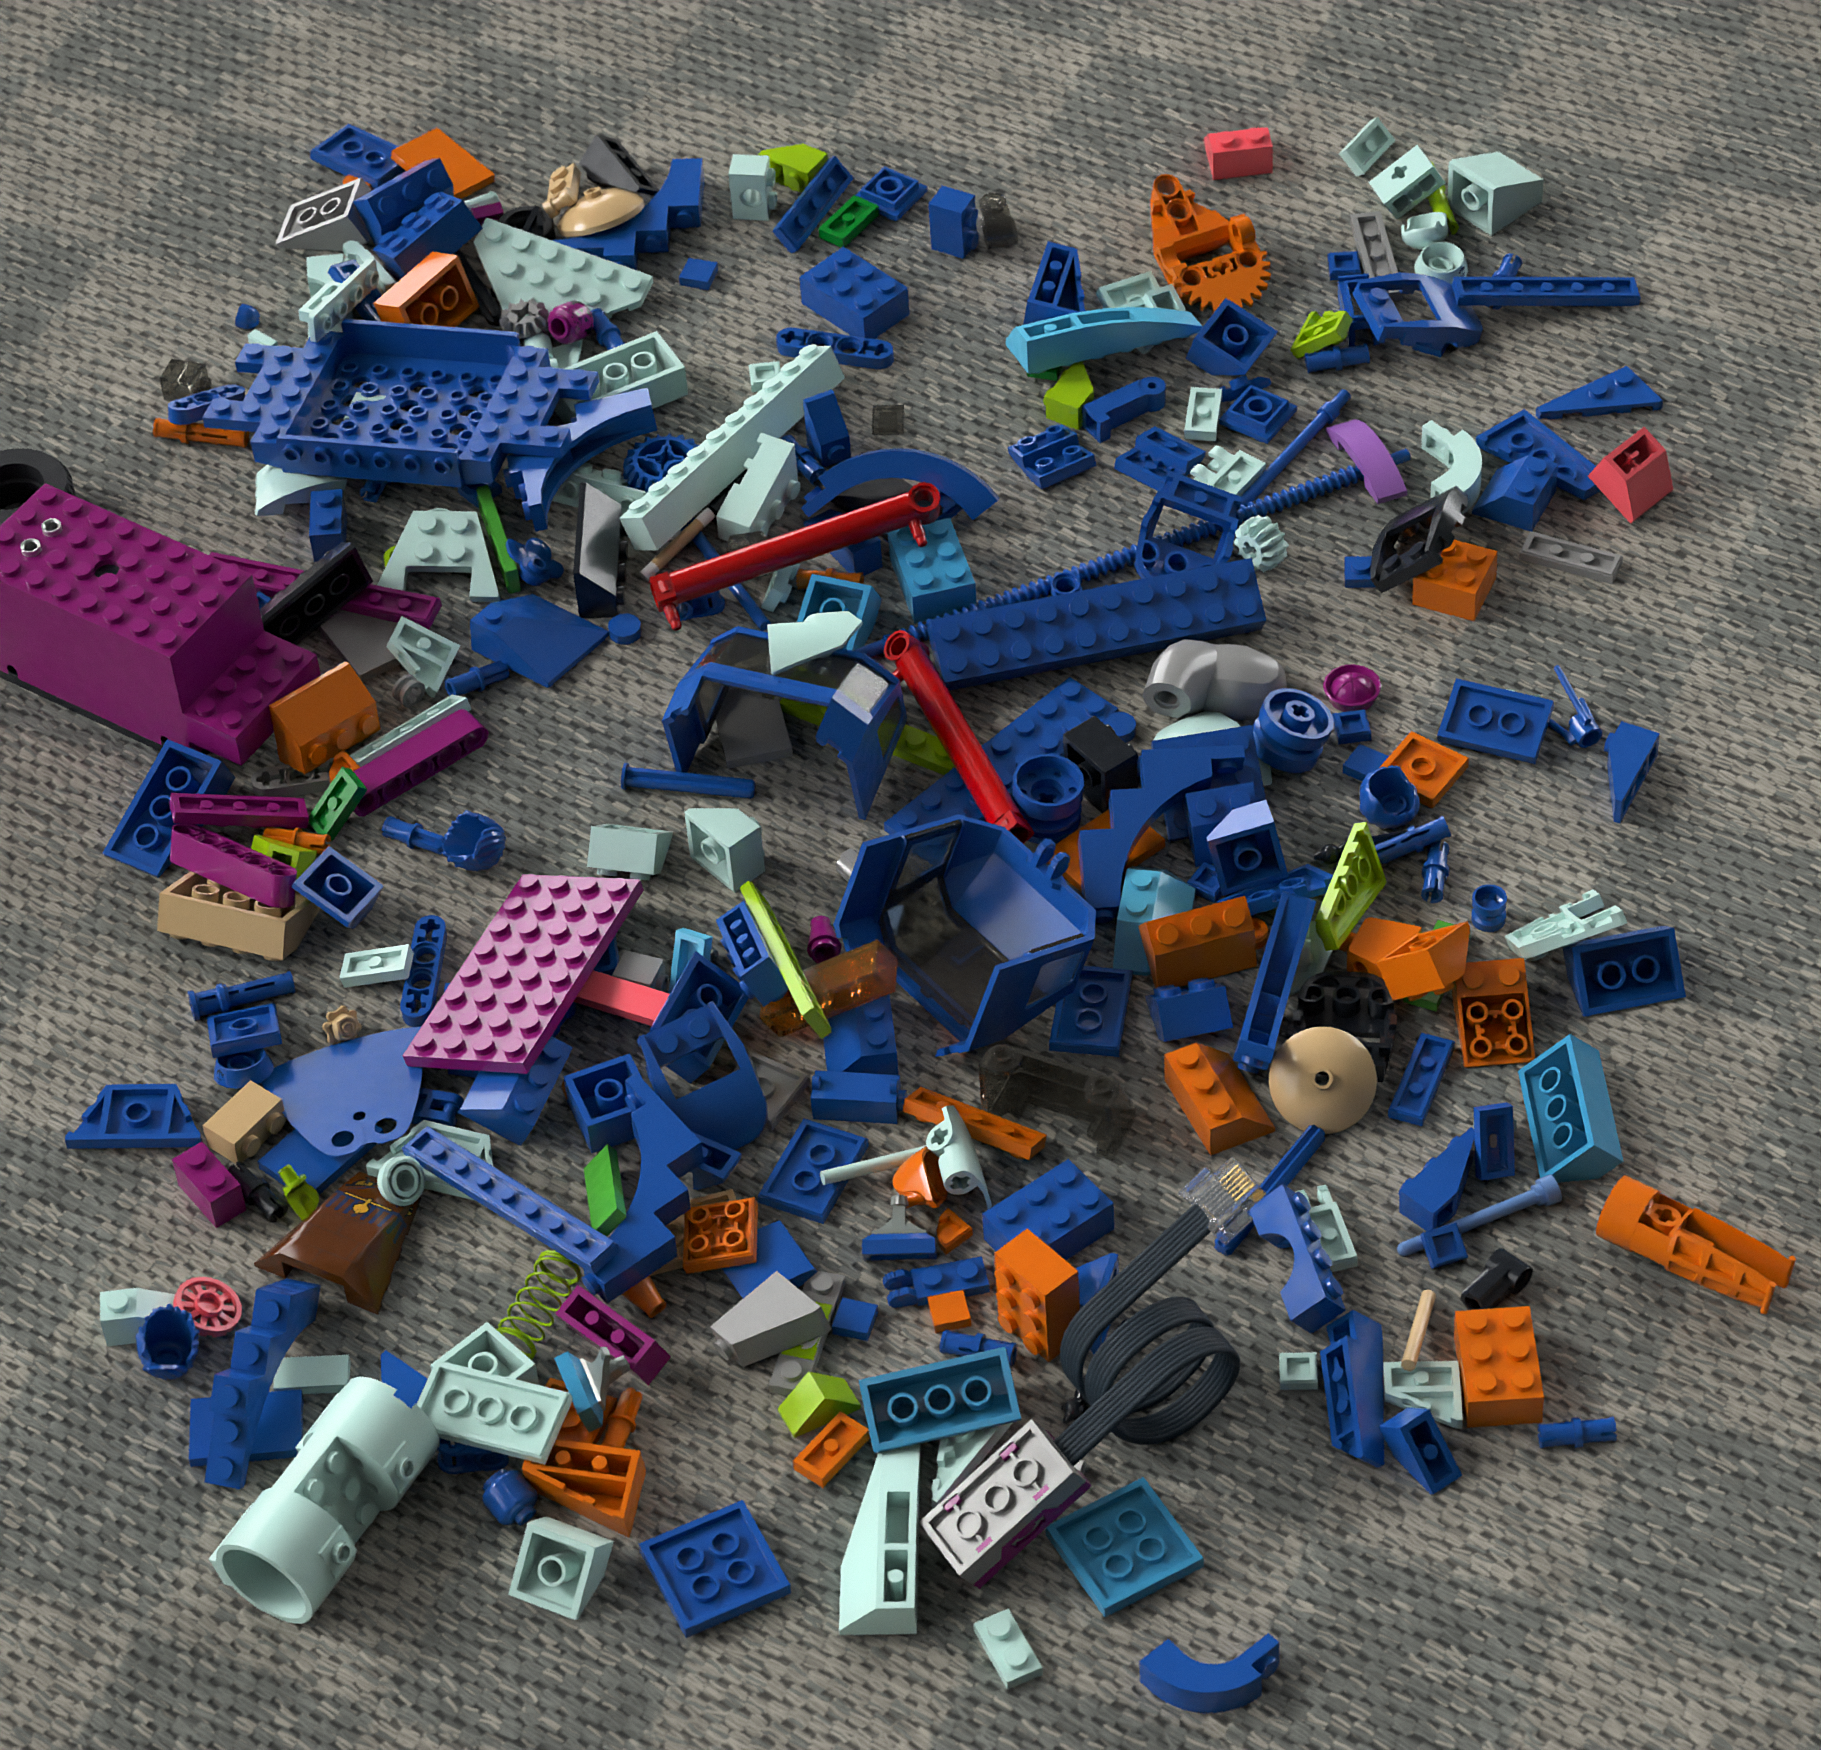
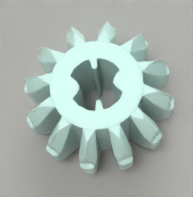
[1234,515,1289,572]

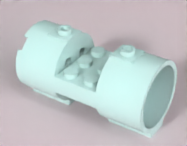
[209,1377,440,1624]

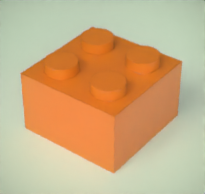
[1412,540,1498,621]

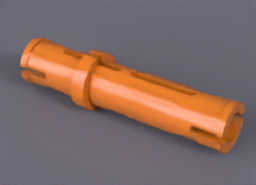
[153,417,249,448]

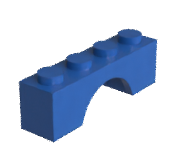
[1249,1184,1346,1333]

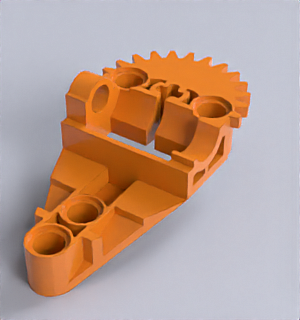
[1150,174,1271,313]

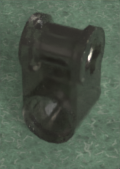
[979,192,1018,250]

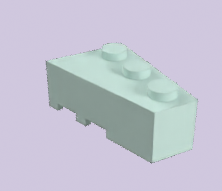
[716,433,800,547]

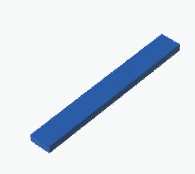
[402,1126,620,1275]

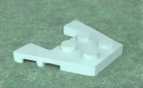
[377,511,500,602]
[1504,889,1627,961]

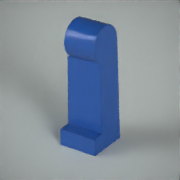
[1082,377,1166,443]

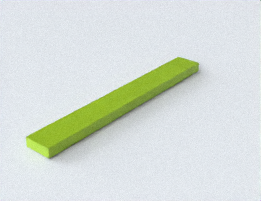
[739,881,832,1039]

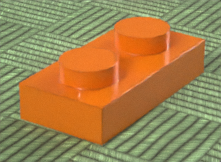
[793,1411,870,1488]

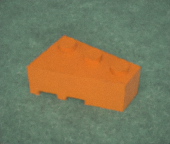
[522,1439,646,1538]

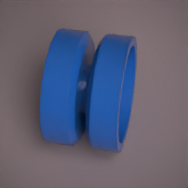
[1252,688,1334,773]

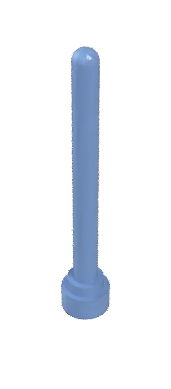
[1397,1174,1562,1256]

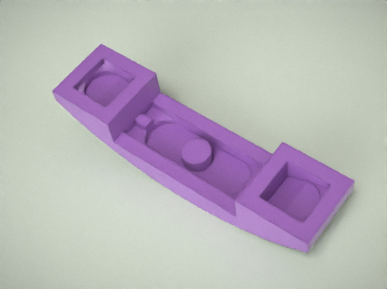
[1325,419,1407,504]

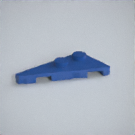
[1536,366,1663,419]

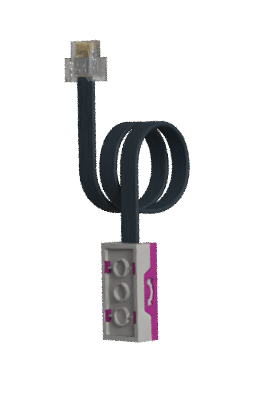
[919,1156,1266,1589]

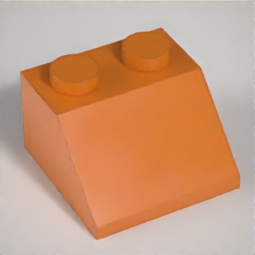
[1376,921,1470,1001]

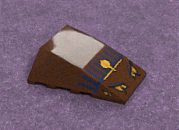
[254,1171,421,1315]

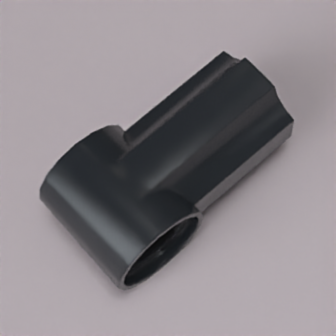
[1461,1248,1533,1310]

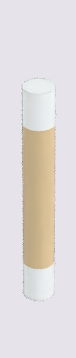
[639,508,715,582]

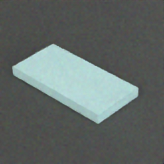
[417,1360,573,1465]

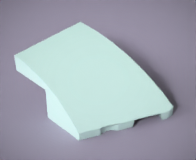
[1096,271,1186,354]
[255,465,347,516]

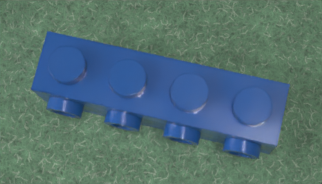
[716,901,789,1007]

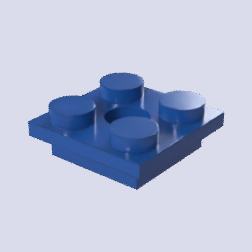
[855,166,928,221]
[1219,385,1297,444]

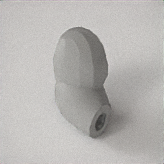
[1143,639,1287,721]

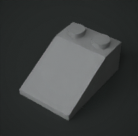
[276,178,372,251]

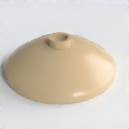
[557,187,645,237]
[1269,1027,1377,1134]

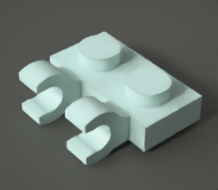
[1190,446,1266,496]

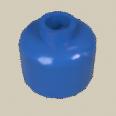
[482,1469,538,1526]

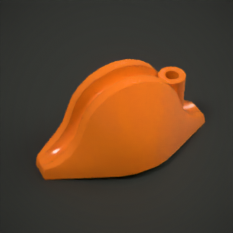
[892,1146,947,1209]

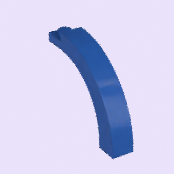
[801,448,1000,520]

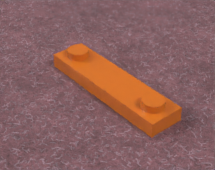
[902,1087,1047,1160]

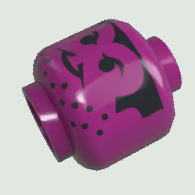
[548,300,593,344]

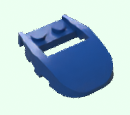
[1353,272,1483,349]
[1135,471,1242,579]
[637,1001,768,1150]

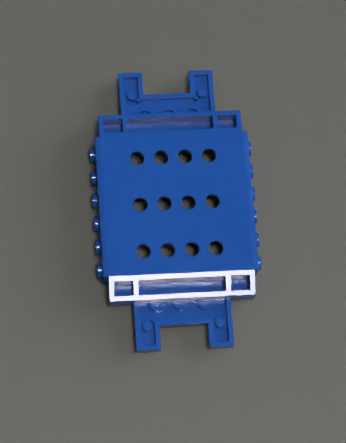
[202,319,599,488]

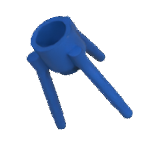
[1548,665,1602,748]

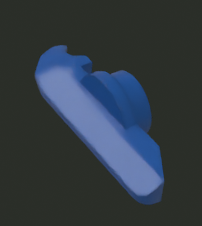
[1220,375,1271,402]

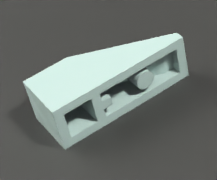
[100,1288,210,1347]

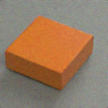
[927,1290,971,1333]

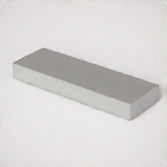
[1519,531,1623,584]

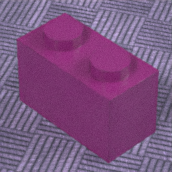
[172,1142,246,1228]

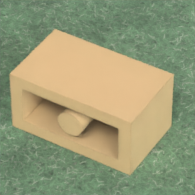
[203,1080,287,1164]

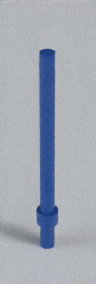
[1237,389,1351,510]
[680,517,771,631]

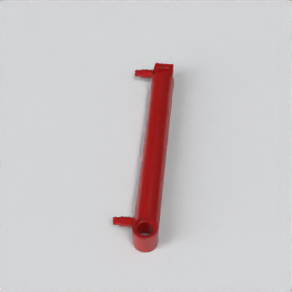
[649,482,940,631]
[880,630,1035,844]

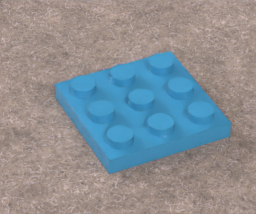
[1045,1477,1204,1617]

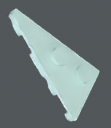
[931,1422,1013,1509]

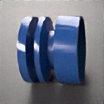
[1012,754,1084,844]

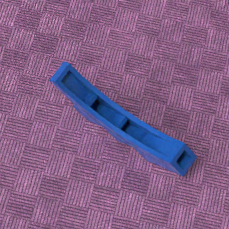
[552,158,705,270]
[503,388,657,532]
[1233,891,1316,1074]
[204,1278,321,1489]

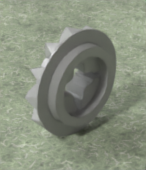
[499,298,549,338]

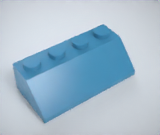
[1518,1034,1624,1183]
[858,1347,1022,1454]

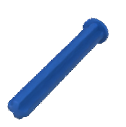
[621,763,756,799]

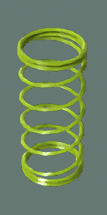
[496,1250,582,1360]

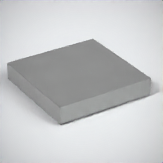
[733,1050,810,1131]

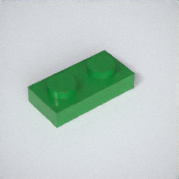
[818,195,879,248]
[308,767,368,842]

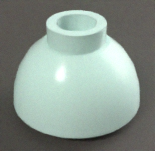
[377,1155,425,1206]

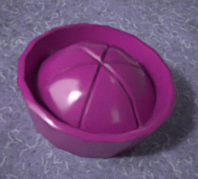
[1323,664,1382,712]

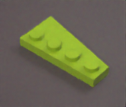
[1315,822,1387,951]

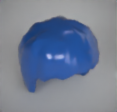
[1359,765,1420,829]

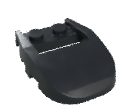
[1370,485,1468,594]
[1293,971,1397,1082]

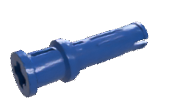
[187,971,295,1021]

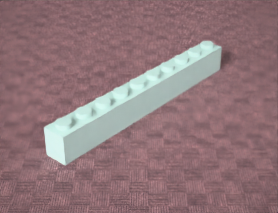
[620,344,845,551]

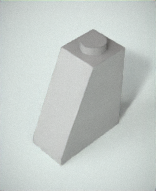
[710,1271,831,1367]

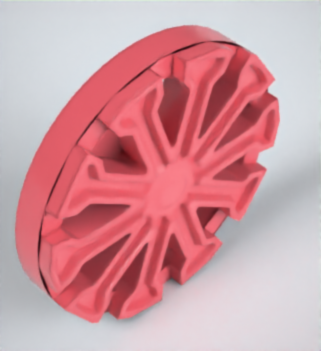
[173,1277,242,1338]

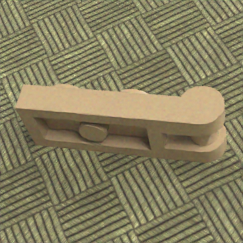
[542,163,581,219]

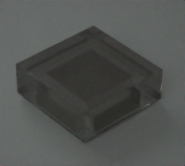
[872,405,905,435]

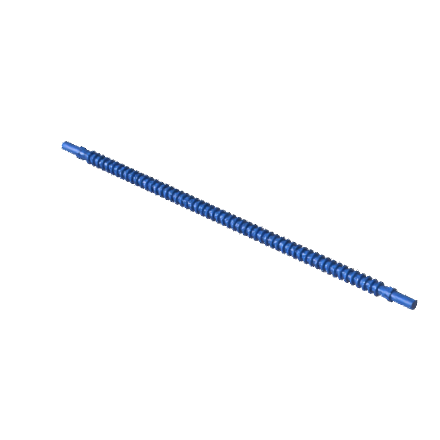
[855,448,1411,657]

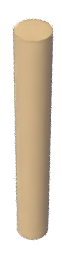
[1401,1290,1436,1371]

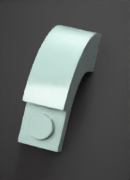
[1421,420,1482,514]

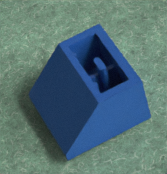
[1145,977,1233,1042]

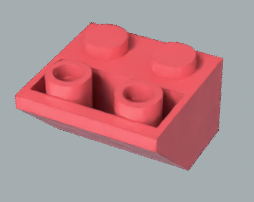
[1588,427,1673,524]

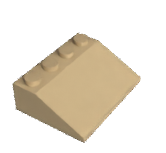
[157,871,320,961]

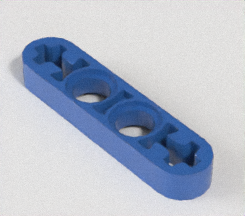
[776,328,894,369]
[400,915,447,1027]

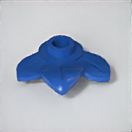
[506,538,564,586]

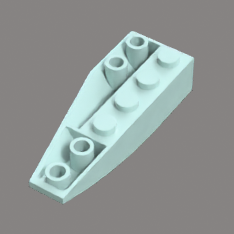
[839,1443,921,1635]

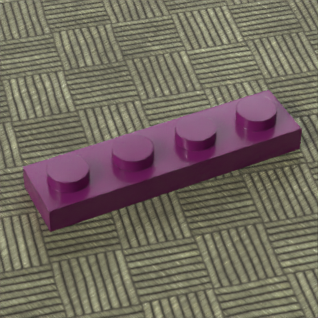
[169,793,309,829]

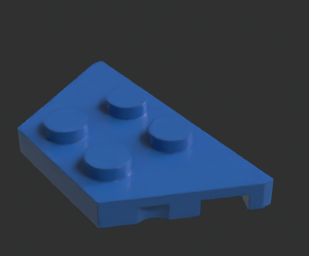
[65,1084,203,1149]

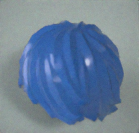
[442,810,506,871]
[135,1304,200,1380]

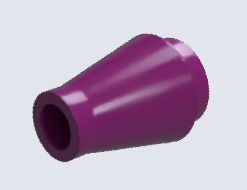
[807,916,841,965]

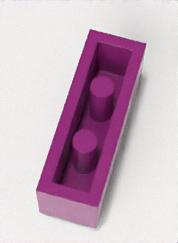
[555,1285,671,1386]

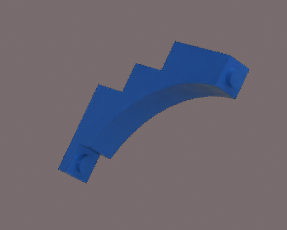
[1078,744,1245,923]
[582,1073,704,1304]

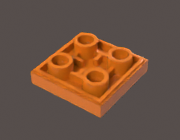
[683,1197,758,1274]

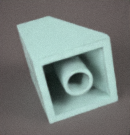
[1447,152,1543,236]

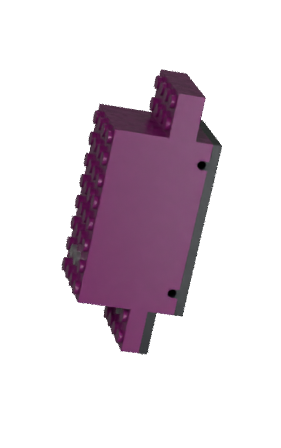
[0,483,321,766]

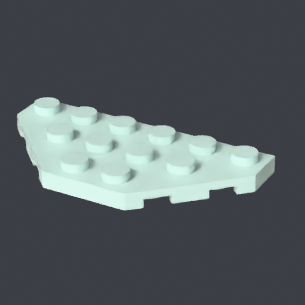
[474,218,653,330]

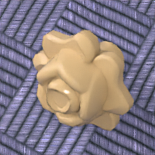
[322,1005,362,1045]

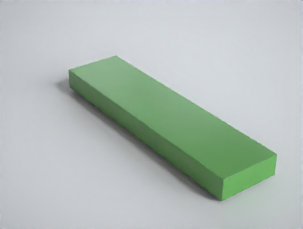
[476,484,521,594]
[584,1144,626,1237]

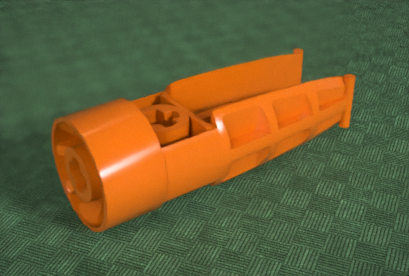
[1596,1175,1796,1314]

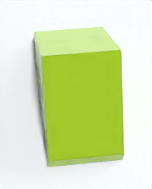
[778,1371,861,1438]

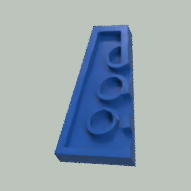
[1476,409,1600,500]

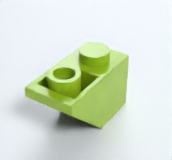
[758,144,828,193]
[1043,361,1094,430]
[251,835,317,879]

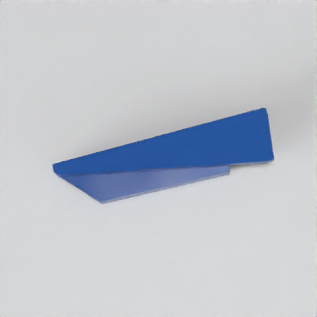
[1320,1310,1384,1467]

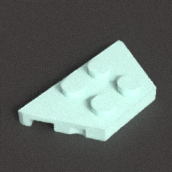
[366,1120,494,1201]

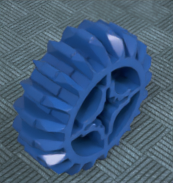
[623,433,699,493]

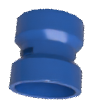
[1471,884,1507,932]

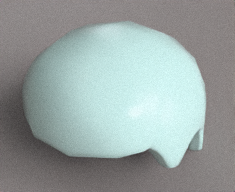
[1401,212,1448,250]

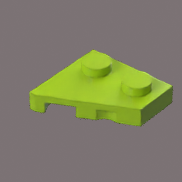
[1290,311,1353,359]

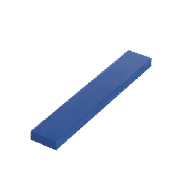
[1452,277,1641,306]

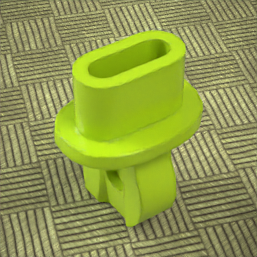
[277,1164,319,1221]

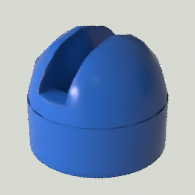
[235,303,260,329]

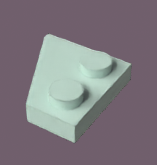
[386,616,460,698]
[1383,1361,1463,1429]

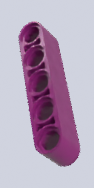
[353,709,489,817]
[170,824,297,908]

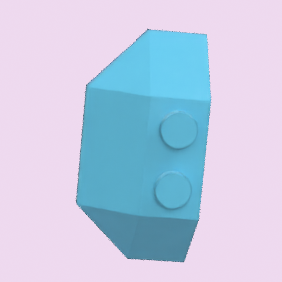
[1113,866,1196,976]

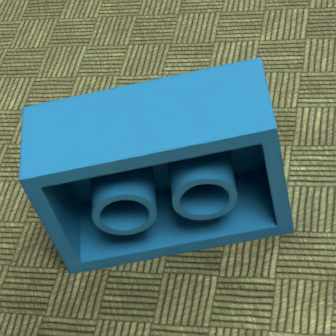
[888,518,977,624]

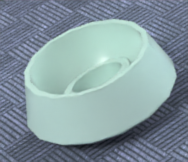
[1414,242,1468,284]

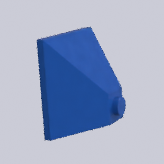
[470,594,609,688]

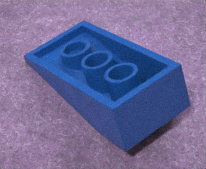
[102,739,236,878]

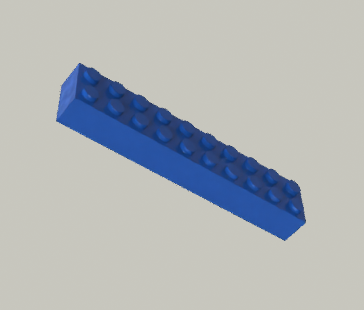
[928,558,1266,691]

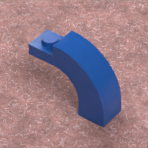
[1139,1633,1279,1713]

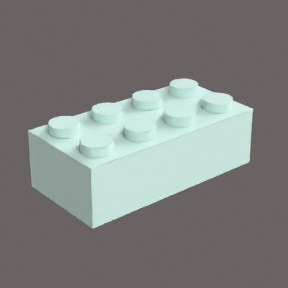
[555,331,688,424]

